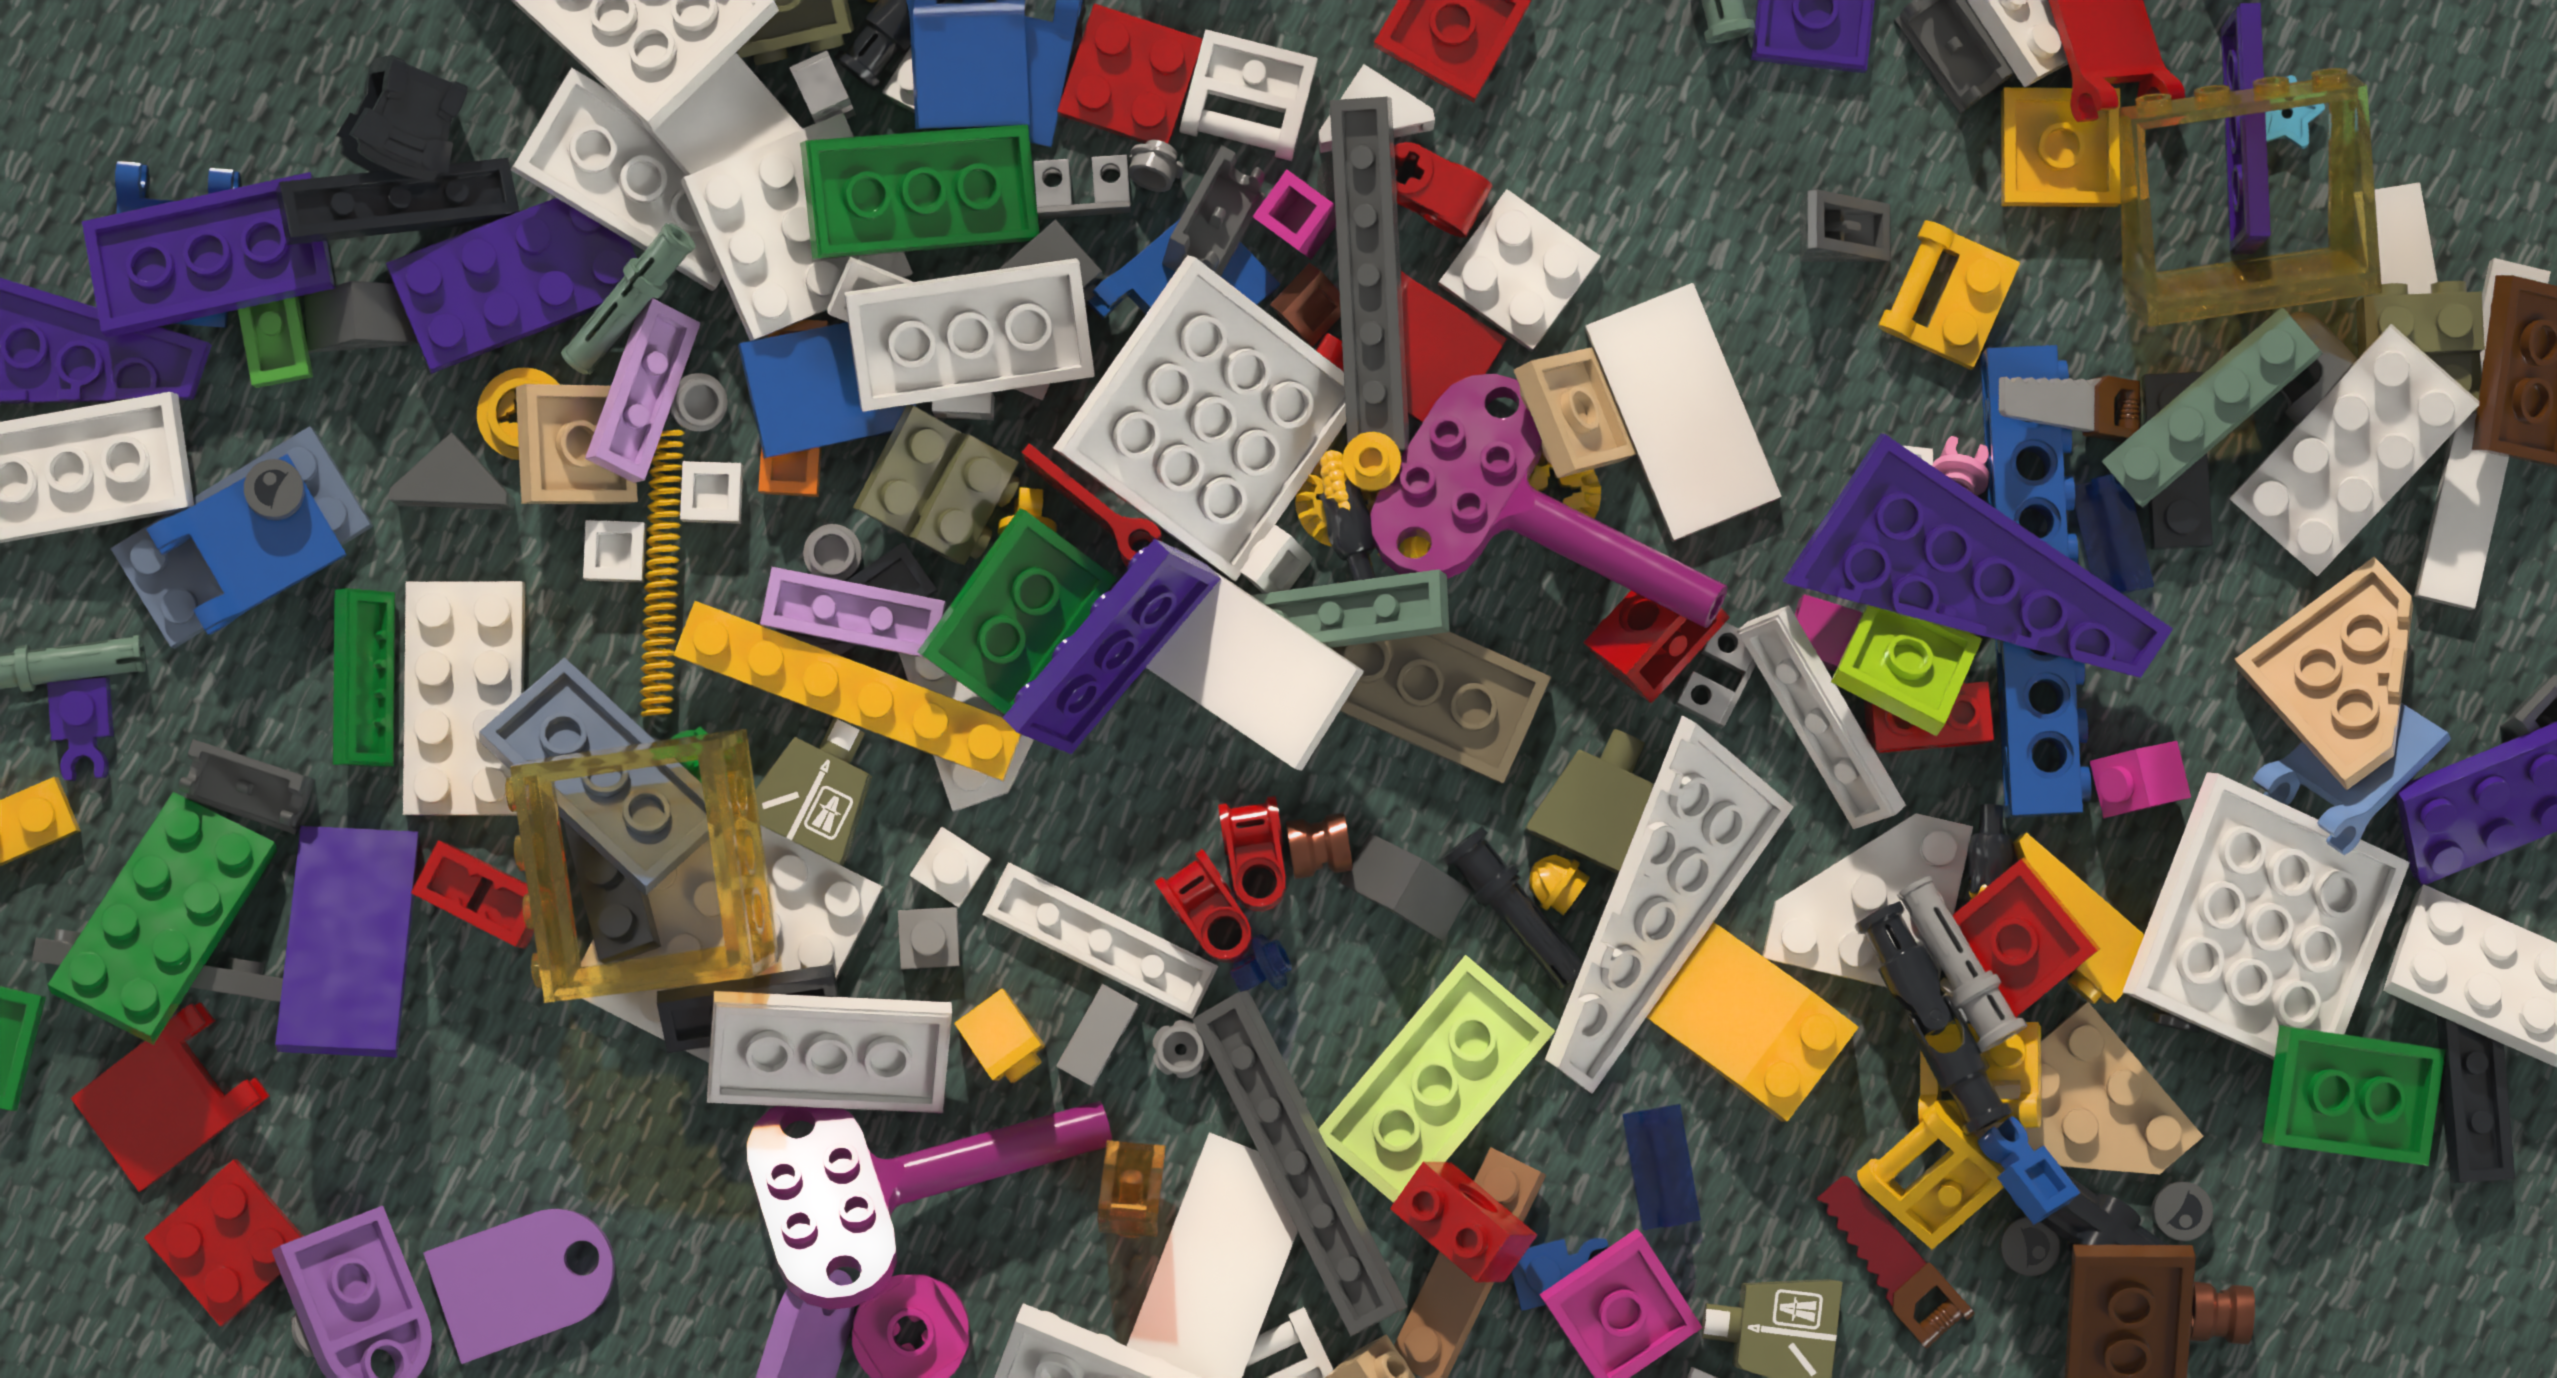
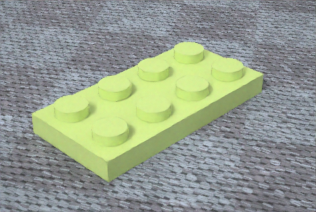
[1318,955,1555,1203]

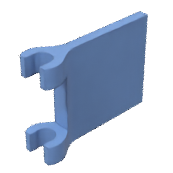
[2252,703,2451,855]

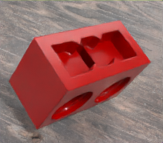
[1864,681,1994,754]
[411,840,552,949]

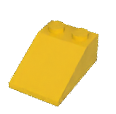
[1646,922,1859,1121]

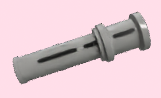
[1897,876,2028,1052]

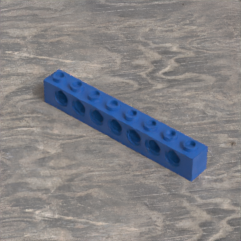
[1980,345,2091,818]

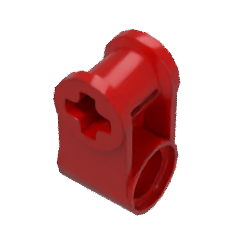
[1394,142,1493,238]
[1218,795,1286,912]
[1154,849,1252,963]

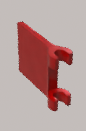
[2048,0,2185,122]
[1316,271,1507,423]
[1022,443,1162,569]
[71,1002,270,1192]

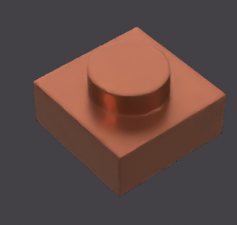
[1270,263,1341,347]

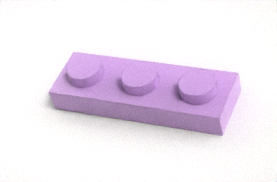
[585,298,701,483]
[760,567,946,658]

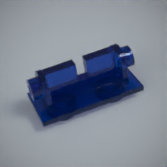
[2075,474,2154,594]
[1622,1104,1701,1230]

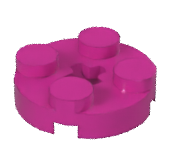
[852,1274,970,1378]

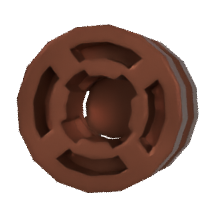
[1286,812,1353,879]
[2190,1282,2255,1345]

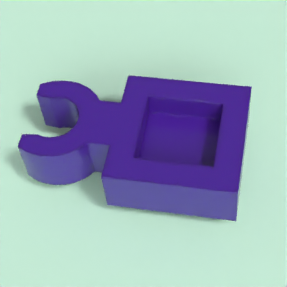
[47,677,114,782]

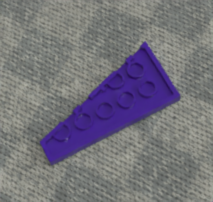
[0,278,212,404]
[1782,433,2173,678]

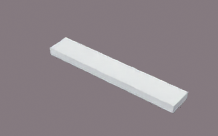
[2414,258,2551,610]

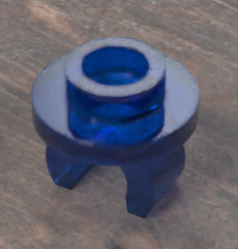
[1230,934,1292,992]

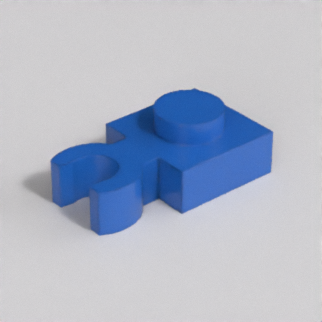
[1977,1116,2081,1225]
[1511,1238,1609,1311]

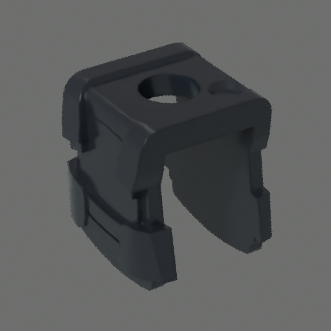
[336,55,468,181]

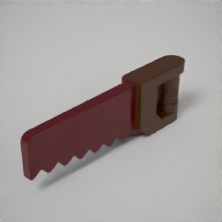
[1816,1176,1975,1350]

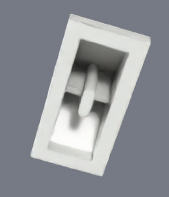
[1318,64,1435,153]

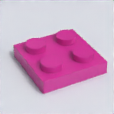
[1539,1229,1703,1378]

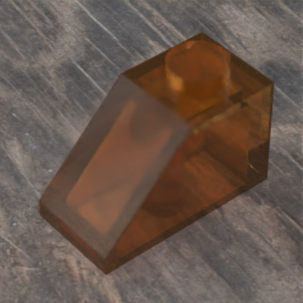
[1097,1140,1166,1238]

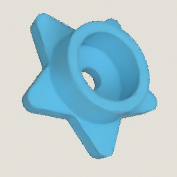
[2265,75,2325,149]

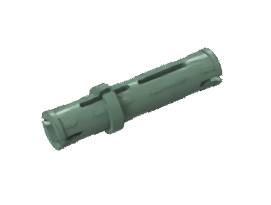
[561,223,695,375]
[0,634,146,692]

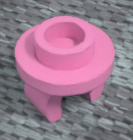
[1932,436,1990,496]

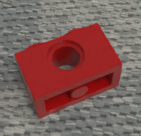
[1583,591,1730,704]
[1390,1161,1537,1283]

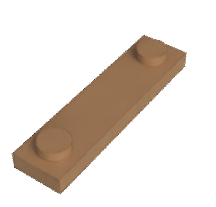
[1394,1147,1546,1378]

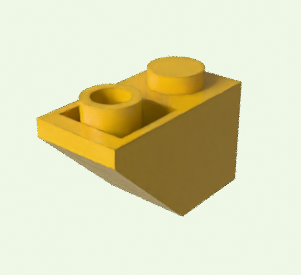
[954,988,1046,1083]

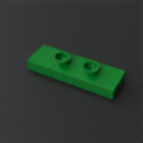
[333,588,395,767]

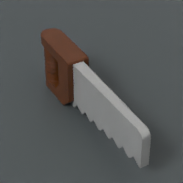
[1999,375,2140,443]

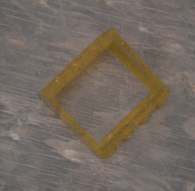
[2119,68,2382,327]
[505,729,780,1003]

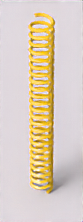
[639,430,685,717]

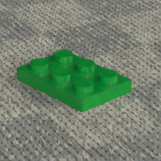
[917,508,1117,715]
[2262,1025,2446,1166]

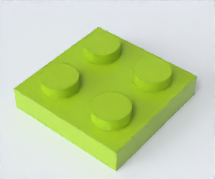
[1831,605,1982,736]

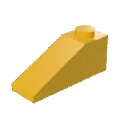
[2013,833,2144,1004]

